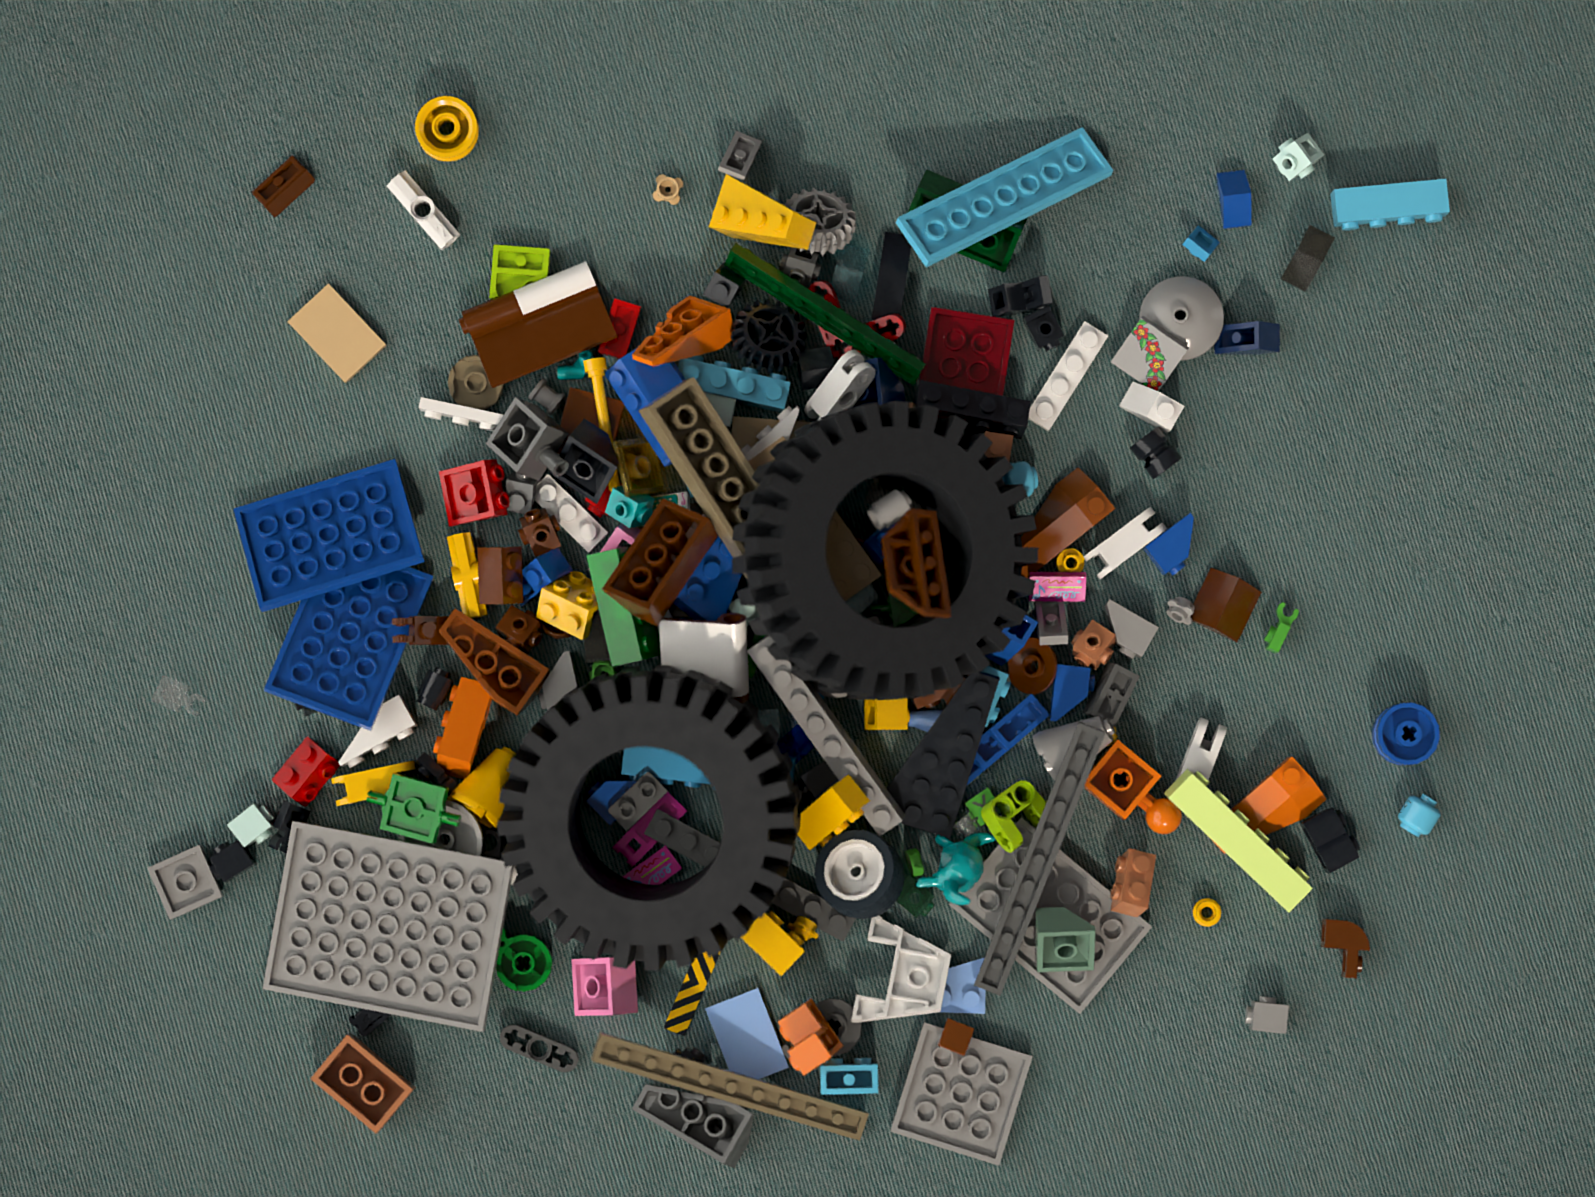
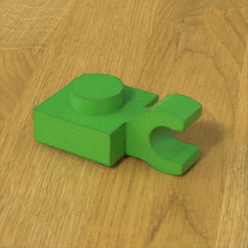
[1264,602,1299,654]

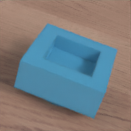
[1182,225,1220,262]

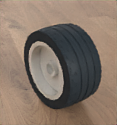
[814,829,905,919]

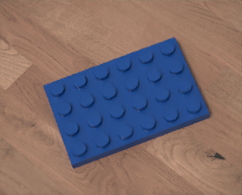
[233,459,425,612]
[264,567,434,731]

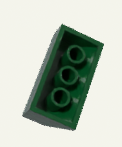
[908,169,1028,273]

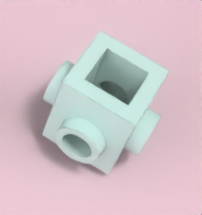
[1273,133,1324,181]

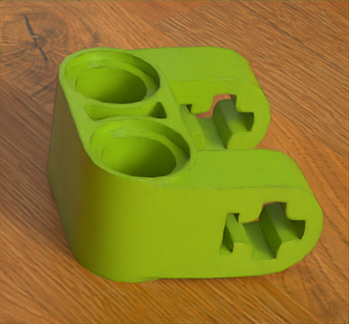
[981,780,1046,853]

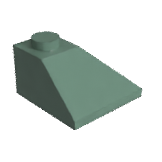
[1035,907,1095,972]

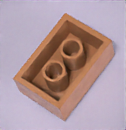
[310,1033,416,1134]

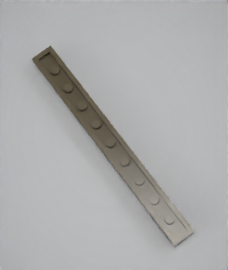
[591,1032,869,1141]

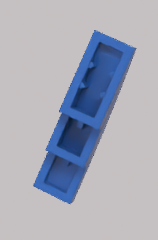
[967,694,1050,785]

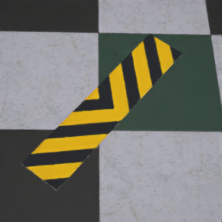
[663,952,720,1036]

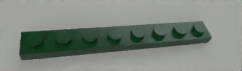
[725,243,926,386]

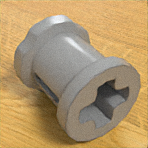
[528,378,565,416]

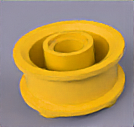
[415,96,479,162]

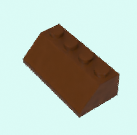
[602,498,718,626]

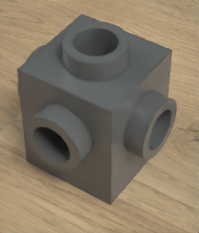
[779,247,821,288]

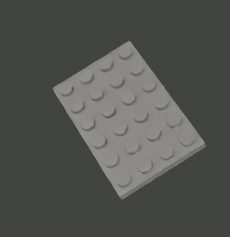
[948,817,1152,1014]

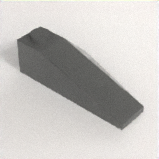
[632,1084,754,1168]

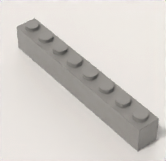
[747,635,905,836]

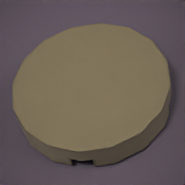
[448,355,504,410]

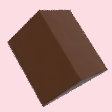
[1191,568,1262,643]

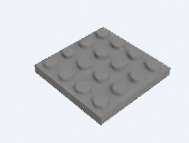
[890,1022,1033,1166]

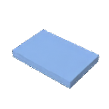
[705,988,789,1079]

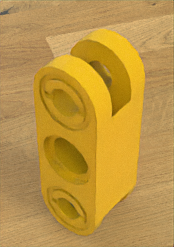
[331,761,416,806]

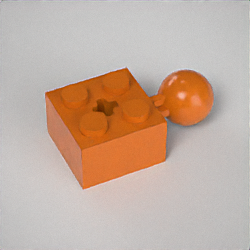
[1084,739,1182,834]

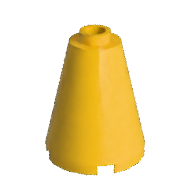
[447,747,516,828]

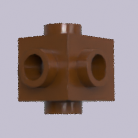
[518,508,561,557]
[496,605,544,654]

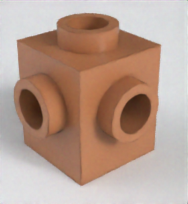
[1071,619,1116,670]

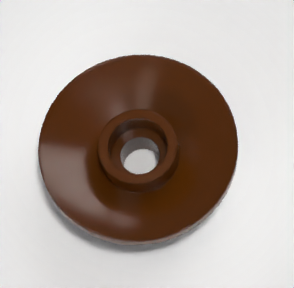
[1007,638,1057,694]

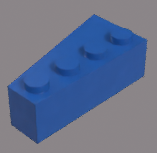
[673,532,742,621]

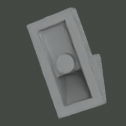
[718,131,762,182]
[1035,601,1068,645]

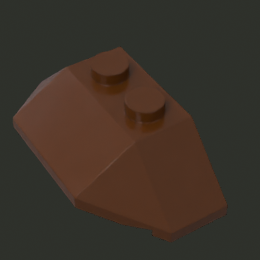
[881,508,951,618]

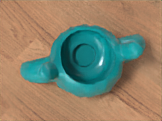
[916,833,996,905]

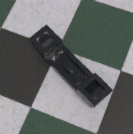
[871,231,911,344]

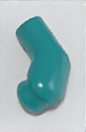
[557,350,594,380]

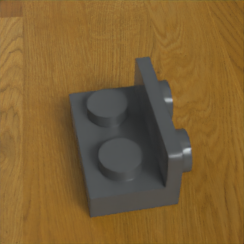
[608,772,669,831]

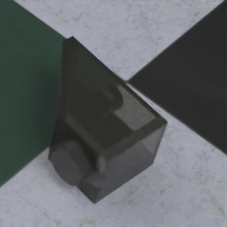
[1281,225,1335,292]

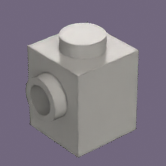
[1245,996,1289,1034]

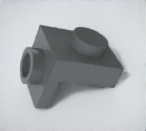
[505,470,541,514]

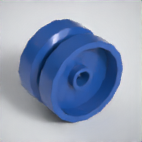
[1372,703,1440,765]

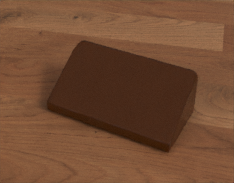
[251,155,315,217]

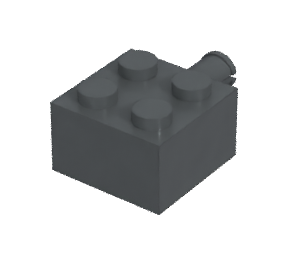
[486,397,569,481]

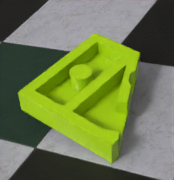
[489,245,550,300]

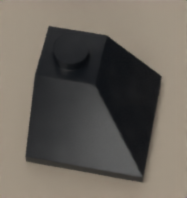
[550,418,619,504]

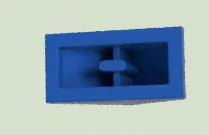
[1216,170,1252,229]

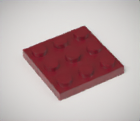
[919,307,1015,396]

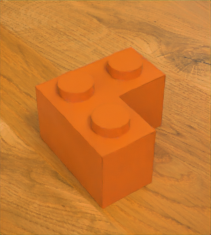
[778,998,843,1075]

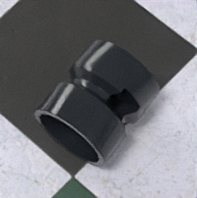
[1130,427,1182,480]

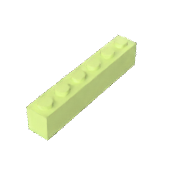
[1164,769,1313,913]

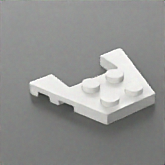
[851,915,951,1023]

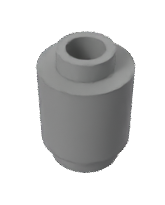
[868,489,912,530]

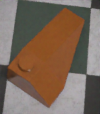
[1021,467,1116,578]
[439,608,549,716]

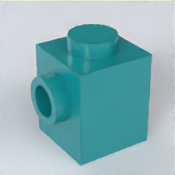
[605,484,655,528]

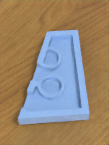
[941,957,986,1014]

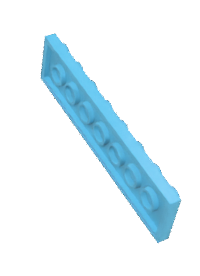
[896,127,1113,267]

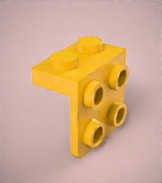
[536,571,599,640]

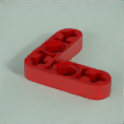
[808,280,906,359]

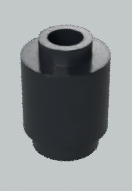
[416,667,454,711]

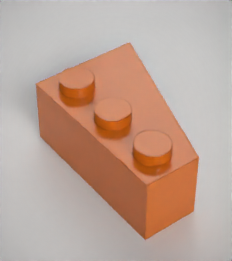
[433,677,492,780]

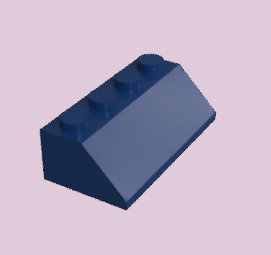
[605,348,686,467]

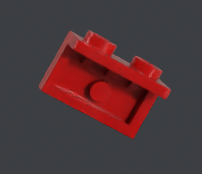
[271,736,340,807]

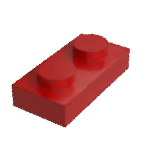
[598,298,641,359]

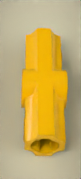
[447,532,488,619]

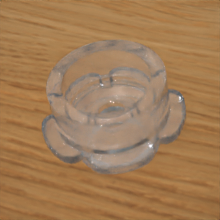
[954,812,979,837]

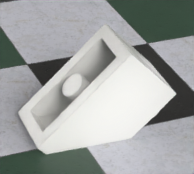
[1119,382,1184,434]

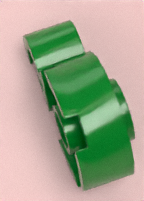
[496,925,553,992]

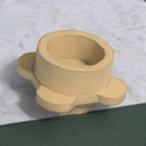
[653,174,683,205]

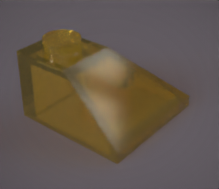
[612,437,670,497]

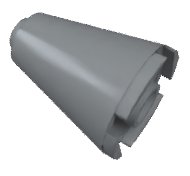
[1033,716,1115,781]

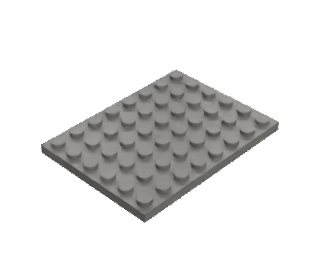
[263,821,514,1032]

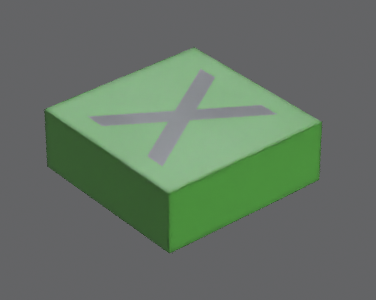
[964,787,1001,827]

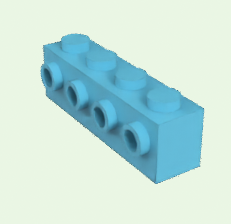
[1330,179,1450,230]
[678,356,791,413]

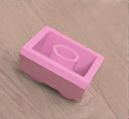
[571,956,638,1016]

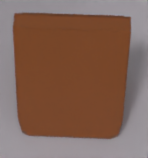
[937,1018,974,1056]

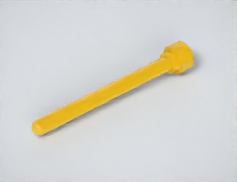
[583,357,620,492]

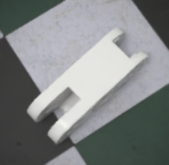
[804,350,876,421]
[1084,506,1167,579]
[1175,717,1227,781]

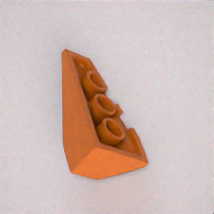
[632,296,733,366]
[1205,756,1326,854]

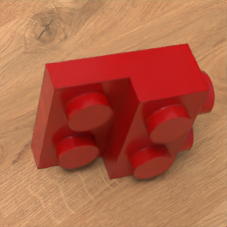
[439,459,510,527]

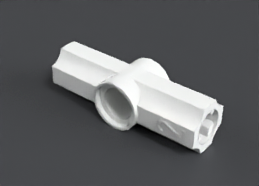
[387,170,460,250]

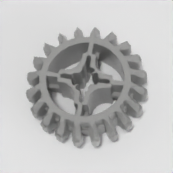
[784,187,856,256]

